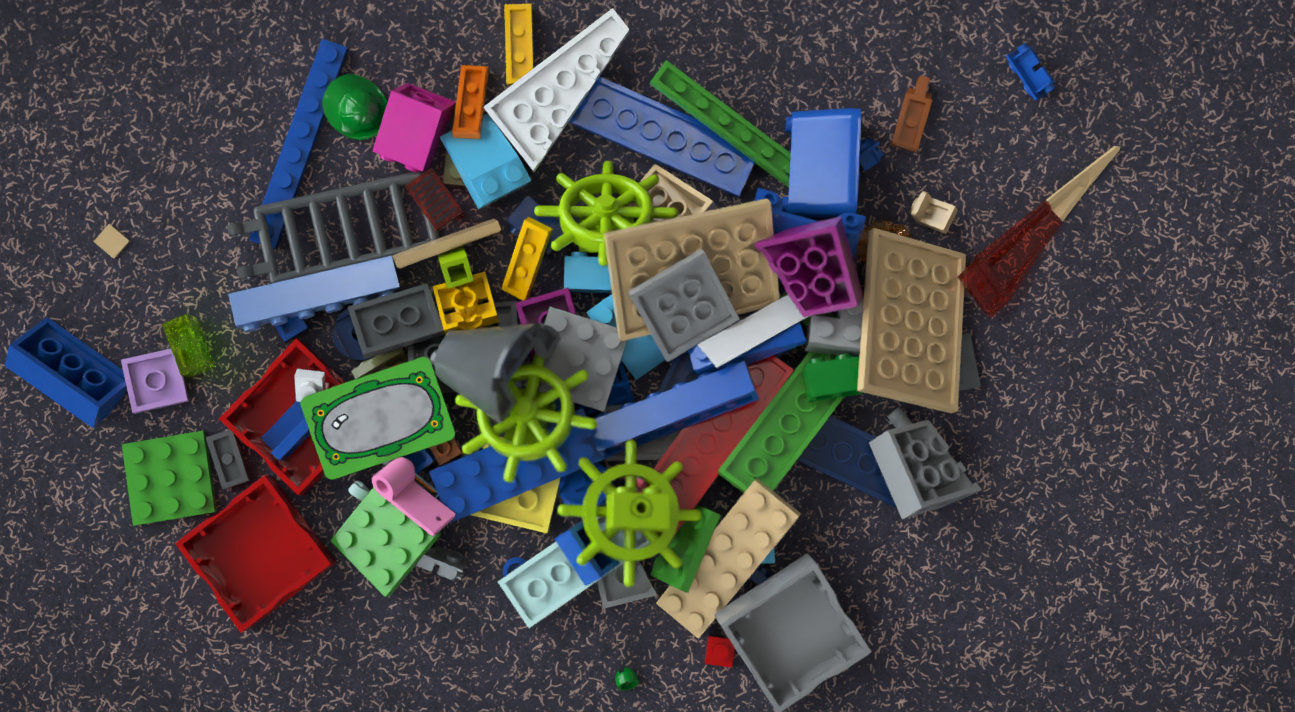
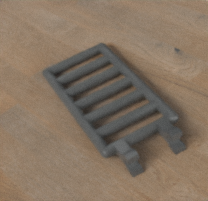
[226,171,440,284]

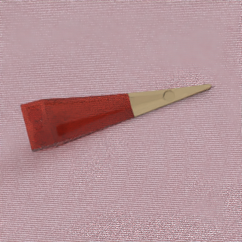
[957,146,1120,318]

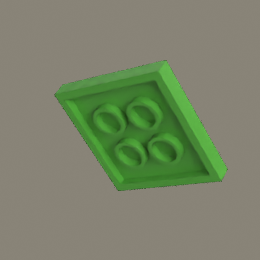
[122,431,217,526]
[330,487,441,597]

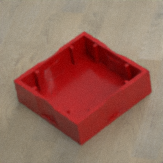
[219,339,346,495]
[175,475,337,633]

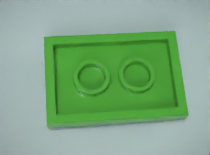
[650,505,721,593]

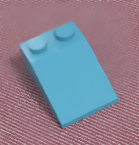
[440,113,531,210]
[586,294,665,380]

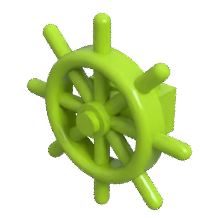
[534,161,678,266]
[455,352,597,483]
[558,440,702,587]

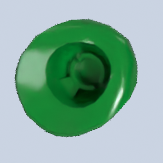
[322,74,388,140]

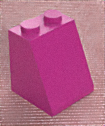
[373,82,456,172]

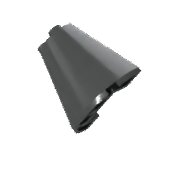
[431,323,561,423]

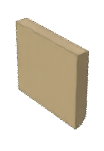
[93,224,130,259]

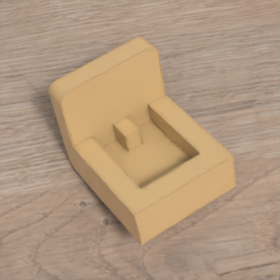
[911,191,958,234]

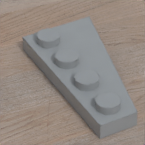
[581,517,657,609]

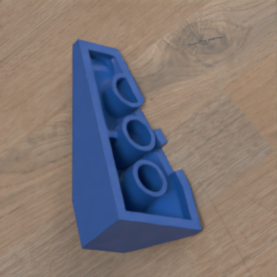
[688,320,807,376]

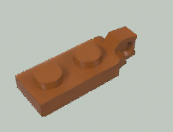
[890,75,932,153]

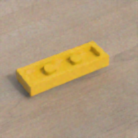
[504,4,534,86]
[501,217,553,301]

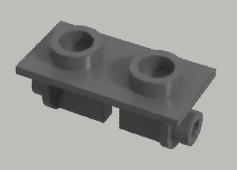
[416,542,470,582]

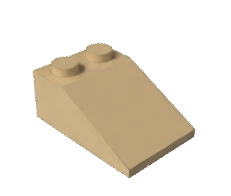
[624,164,718,223]

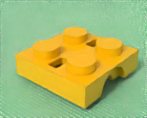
[432,272,499,335]

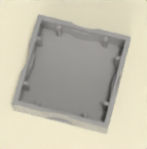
[714,553,871,712]

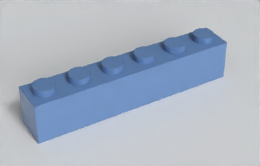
[228,256,401,332]

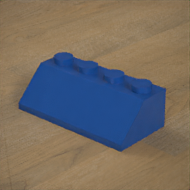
[5,317,127,428]

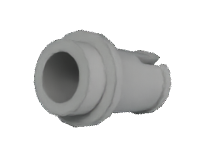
[887,407,912,428]

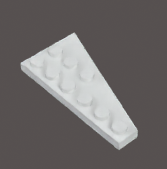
[484,8,629,172]

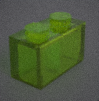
[162,314,216,377]

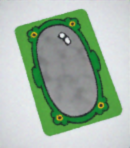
[300,357,455,479]

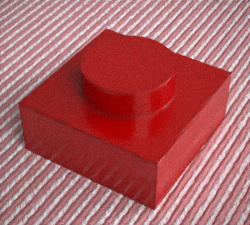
[704,635,735,668]

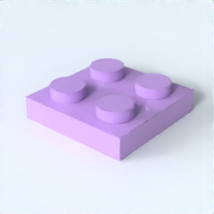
[121,348,189,414]

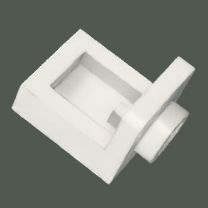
[295,369,329,402]

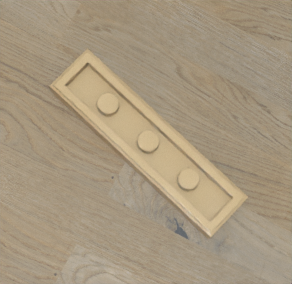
[392,218,501,269]

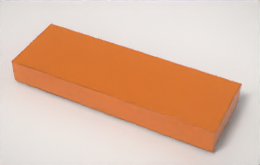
[452,65,489,139]

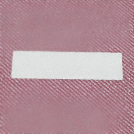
[698,295,809,368]

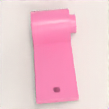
[372,457,456,536]

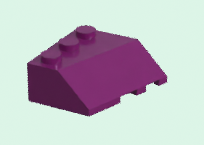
[754,216,863,317]

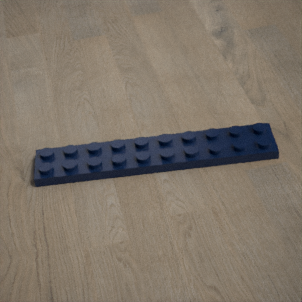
[658,350,897,508]

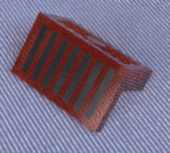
[405,167,466,231]

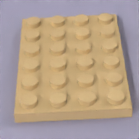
[604,199,780,341]
[857,228,966,413]

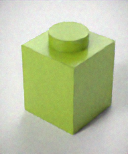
[438,245,474,289]

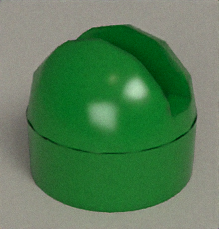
[615,667,639,691]

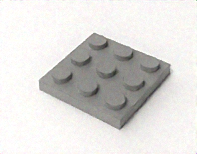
[628,249,740,362]
[524,307,627,412]

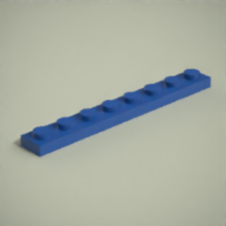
[249,39,349,250]

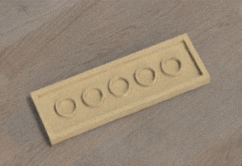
[656,478,801,639]

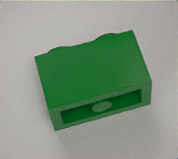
[802,354,864,402]

